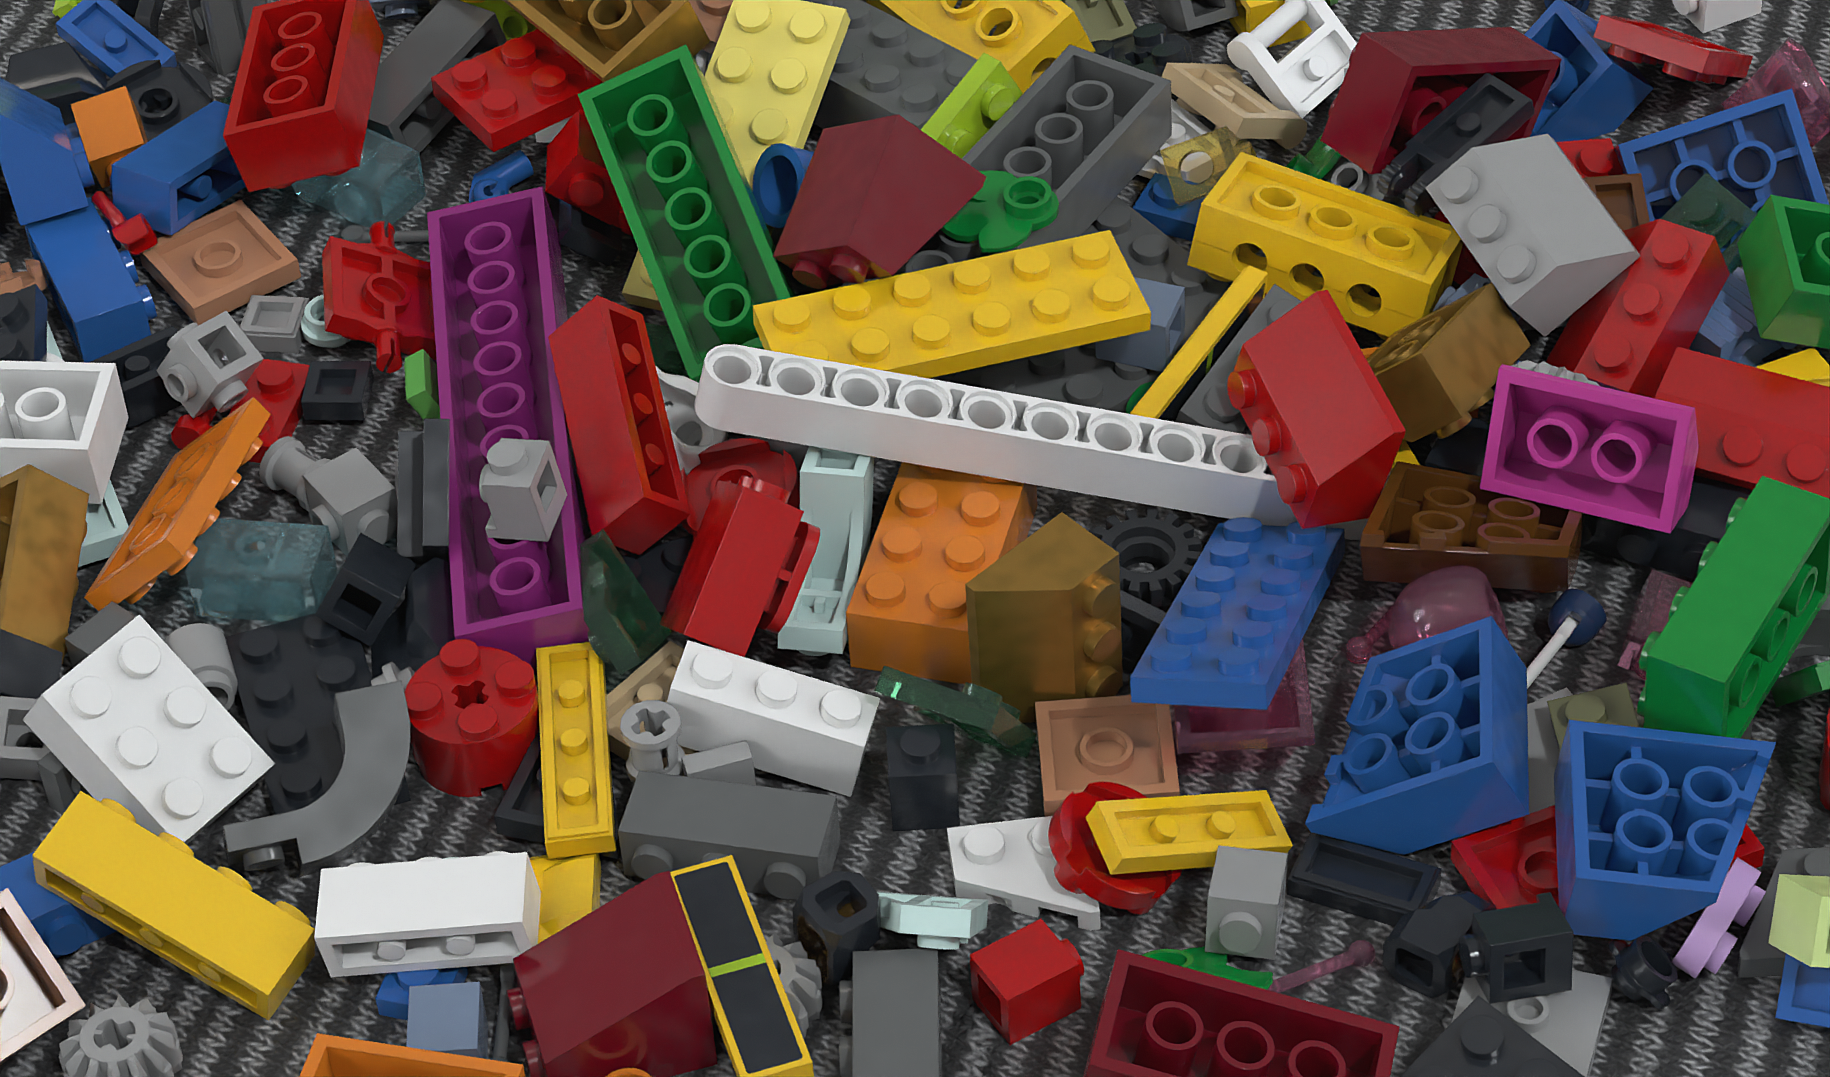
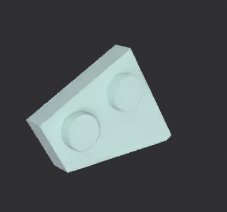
[877,892,988,949]

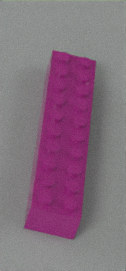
[427,186,599,676]

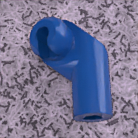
[469,150,534,203]

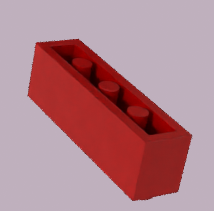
[548,295,691,555]

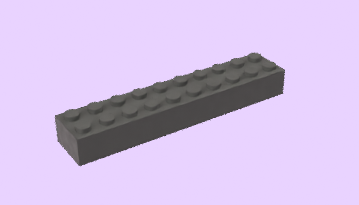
[745,45,1172,470]

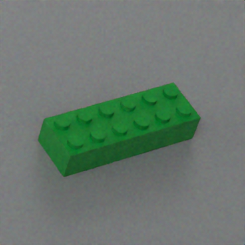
[578,45,796,383]

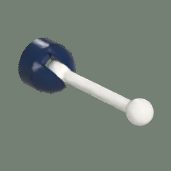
[1527,588,1607,689]

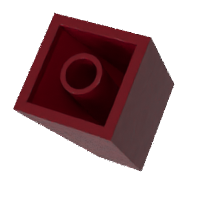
[773,114,986,289]
[506,870,718,1077]

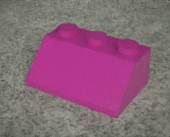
[1480,364,1699,533]

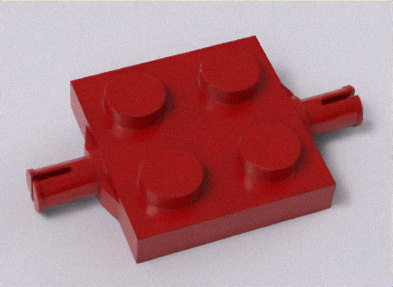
[322,221,437,373]

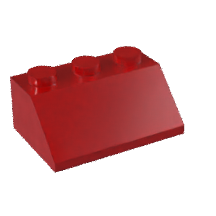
[1546,219,1730,399]
[1227,290,1406,529]
[1655,346,1830,499]

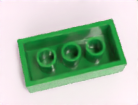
[1737,195,1830,349]
[1637,476,1830,739]

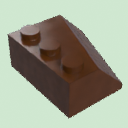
[1360,461,1586,593]

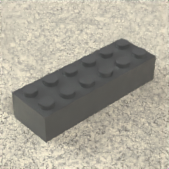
[803,0,978,130]

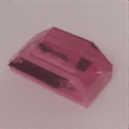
[1721,37,1830,148]

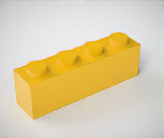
[32,791,315,1021]

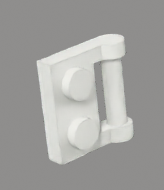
[1227,0,1357,118]

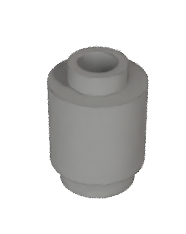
[164,623,238,711]

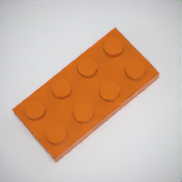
[84,397,271,611]

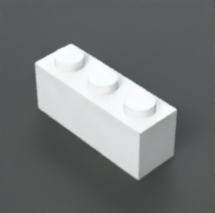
[667,640,880,797]
[314,851,541,977]

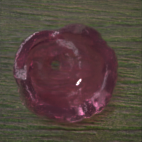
[1389,565,1510,649]

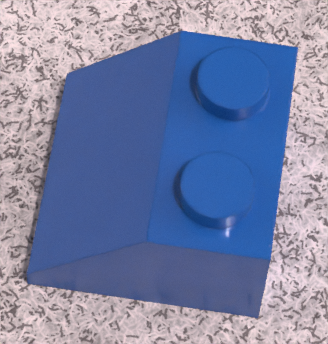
[1524,0,1654,142]

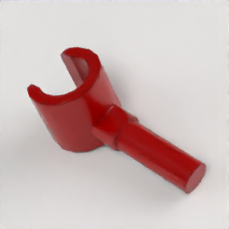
[91,191,158,256]

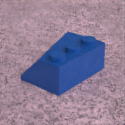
[1614,88,1829,260]
[1305,616,1529,855]
[1554,720,1776,941]

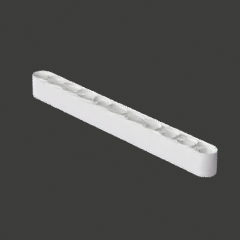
[694,344,1391,540]

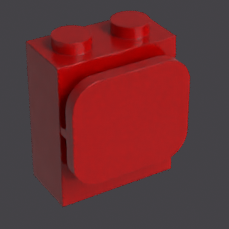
[660,475,820,657]

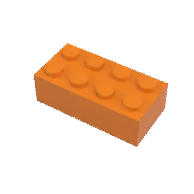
[846,462,1037,686]

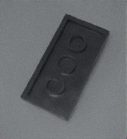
[225,613,411,815]

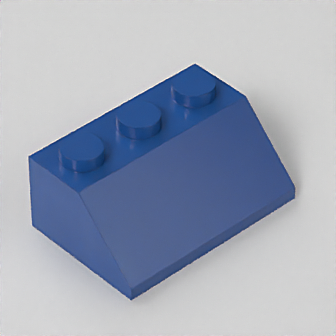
[0,78,95,226]

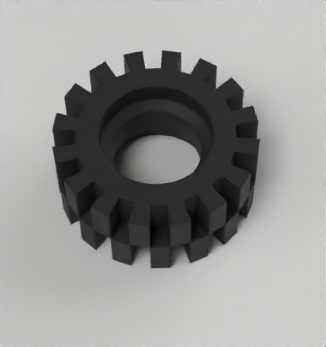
[1091,509,1202,613]

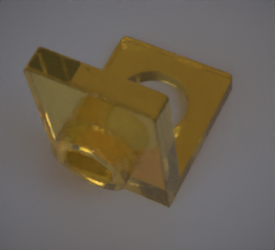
[1161,126,1257,206]

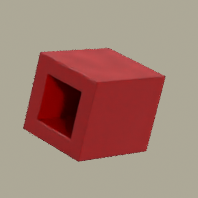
[970,919,1084,1045]

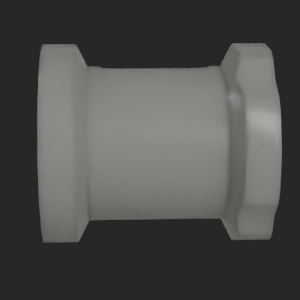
[259,436,331,512]
[620,700,686,784]

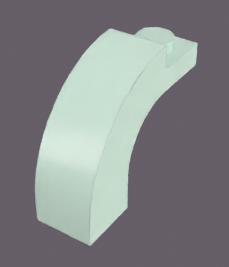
[778,446,874,656]

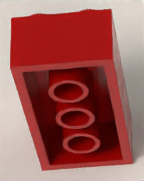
[223,0,384,192]

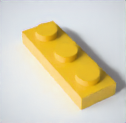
[1085,790,1293,875]

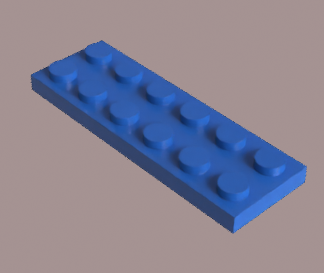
[1130,517,1345,710]

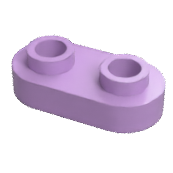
[1672,857,1766,979]

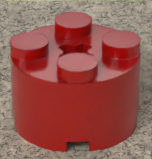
[404,639,540,797]

